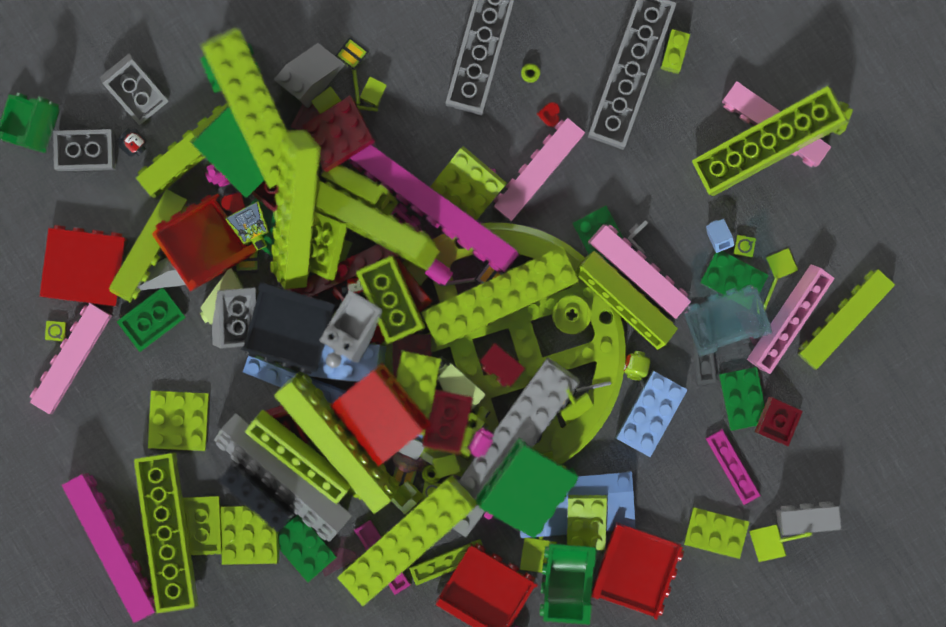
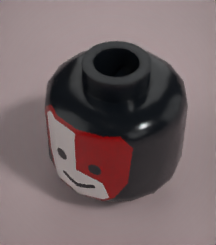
[118,128,147,157]
[341,278,367,300]

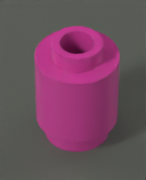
[425,258,453,286]
[468,427,494,458]

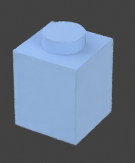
[706,219,734,253]

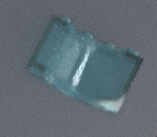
[684,285,773,357]

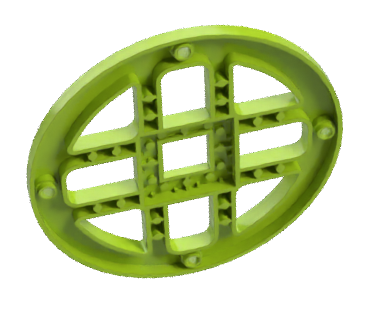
[369,223,626,477]

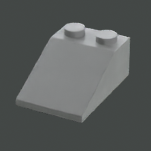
[274,43,345,108]
[100,53,169,125]
[212,287,256,348]

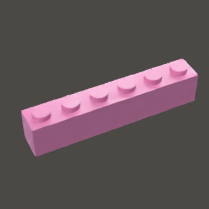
[722,81,831,167]
[493,118,585,222]
[588,225,691,319]
[747,264,835,374]
[30,303,112,414]

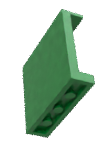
[190,106,264,198]
[475,438,579,539]

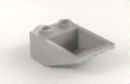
[319,291,382,368]

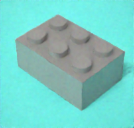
[53,129,115,171]
[776,501,841,535]

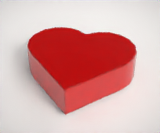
[536,102,560,128]
[221,192,245,214]

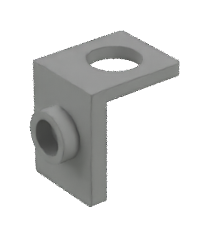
[627,220,648,254]

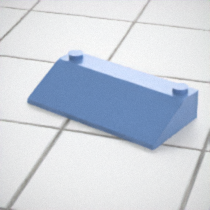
[520,471,635,538]

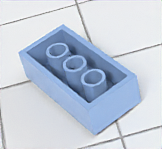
[303,344,386,382]
[615,371,687,457]

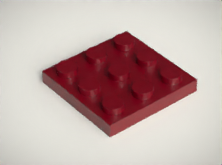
[302,96,375,173]

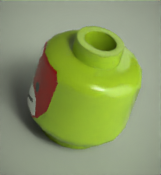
[624,351,650,381]

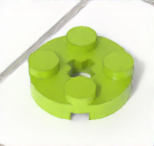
[552,296,591,334]

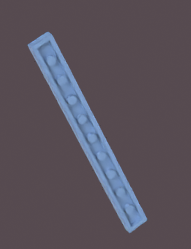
[243,356,423,441]

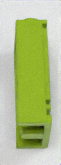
[321,165,398,216]

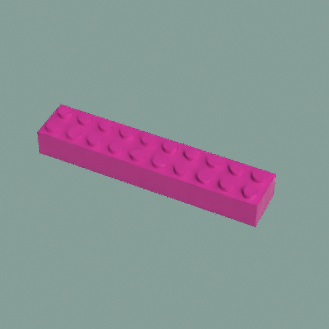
[349,145,519,273]

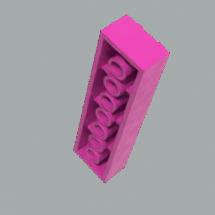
[62,473,156,623]

